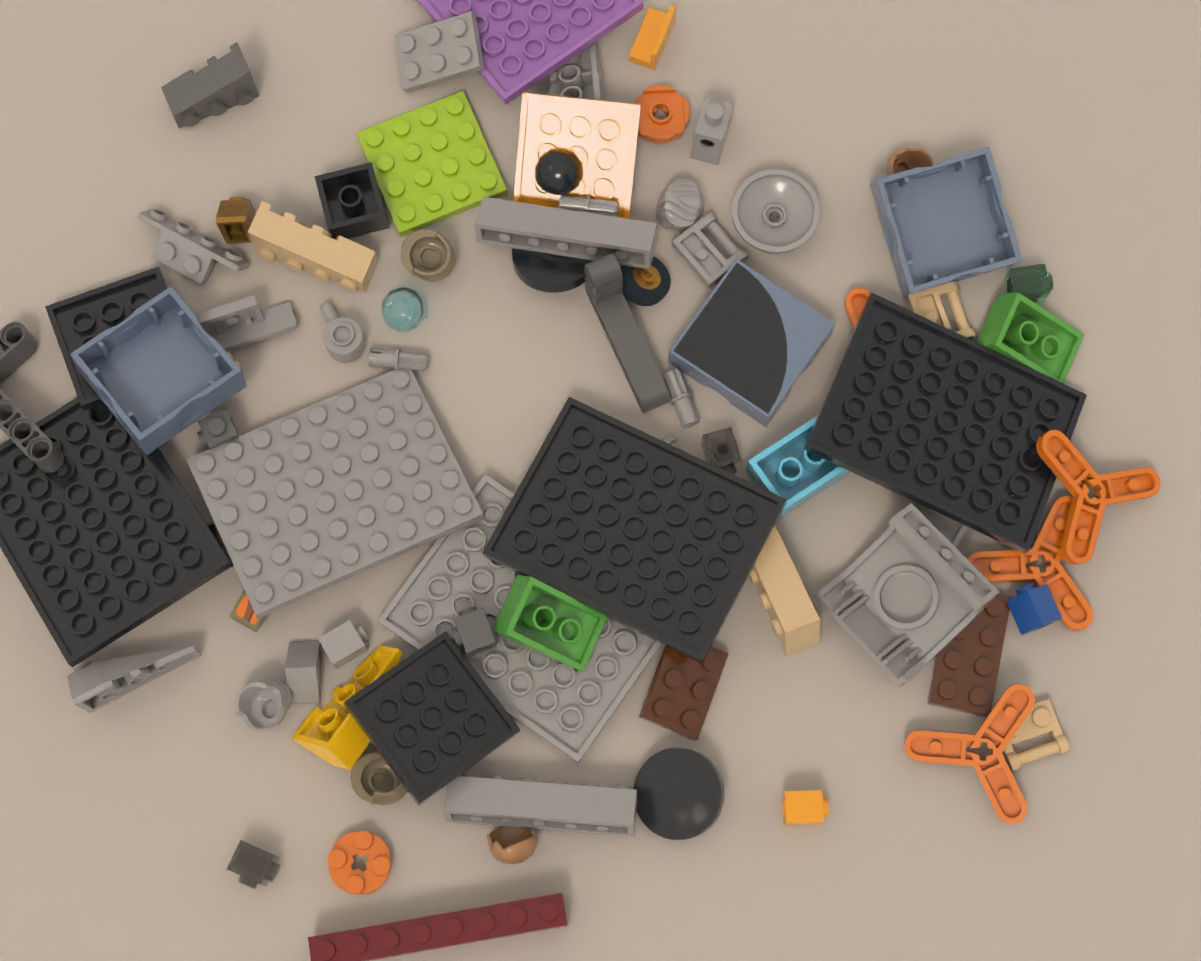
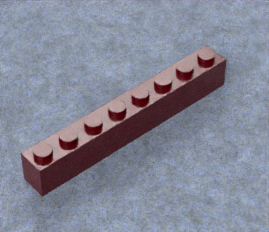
[308,893,568,961]

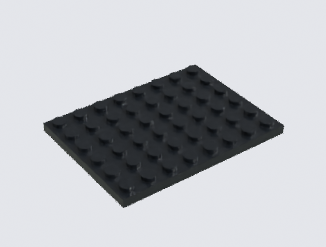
[804,292,1087,554]
[0,397,233,668]
[482,397,787,664]

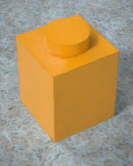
[782,790,829,826]

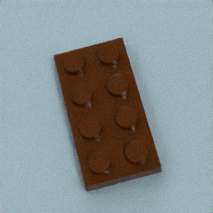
[927,594,1012,717]

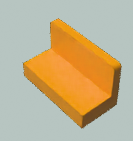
[629,5,676,70]

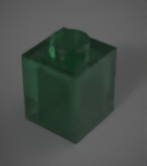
[1005,264,1053,303]

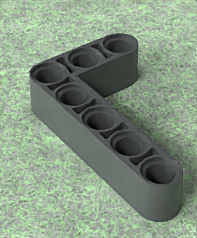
[584,253,671,413]
[0,322,64,473]

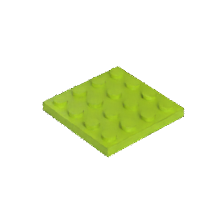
[356,91,508,237]

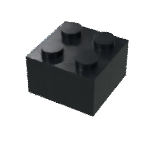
[314,162,389,240]

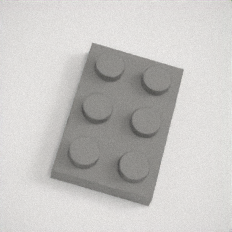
[394,11,485,93]

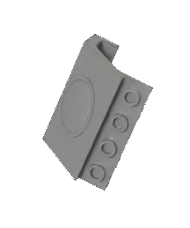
[814,503,999,687]

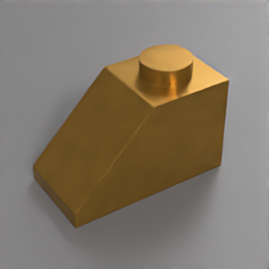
[216,196,255,244]

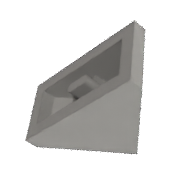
[285,641,321,704]

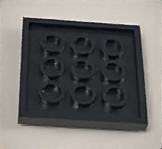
[45,266,167,411]
[344,631,520,806]

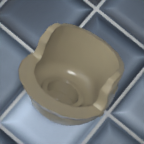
[401,229,456,282]
[351,752,408,805]

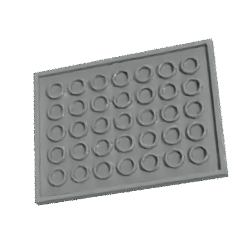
[186,368,484,619]
[377,474,662,764]

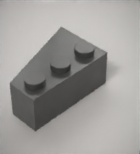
[161,42,259,128]

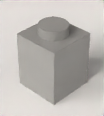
[317,619,369,669]

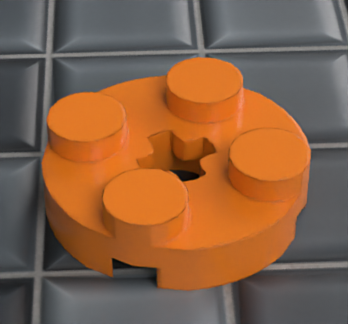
[634,85,690,143]
[328,831,392,895]

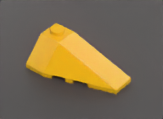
[292,645,403,770]

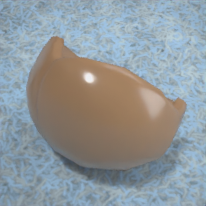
[886,148,934,175]
[487,826,537,864]

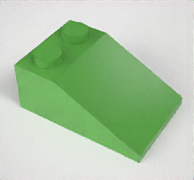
[977,292,1084,384]
[492,575,607,672]

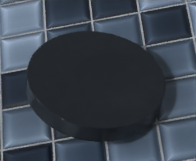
[512,248,592,293]
[633,748,724,840]

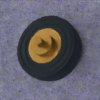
[620,256,671,306]

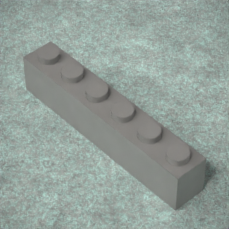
[475,197,657,269]
[443,773,638,837]

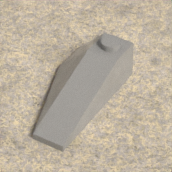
[545,42,605,100]
[67,645,202,713]

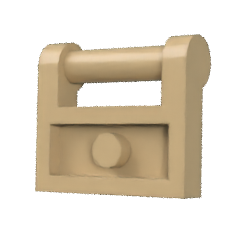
[906,282,977,340]
[1002,699,1070,772]

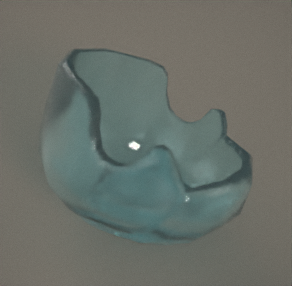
[381,287,428,332]

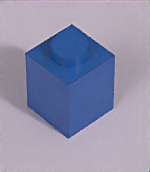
[1006,583,1062,635]

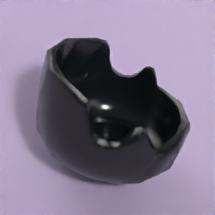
[535,150,583,195]

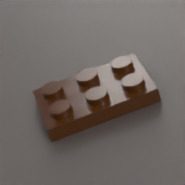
[639,646,729,740]

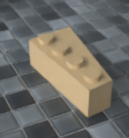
[248,201,378,292]
[748,525,820,657]

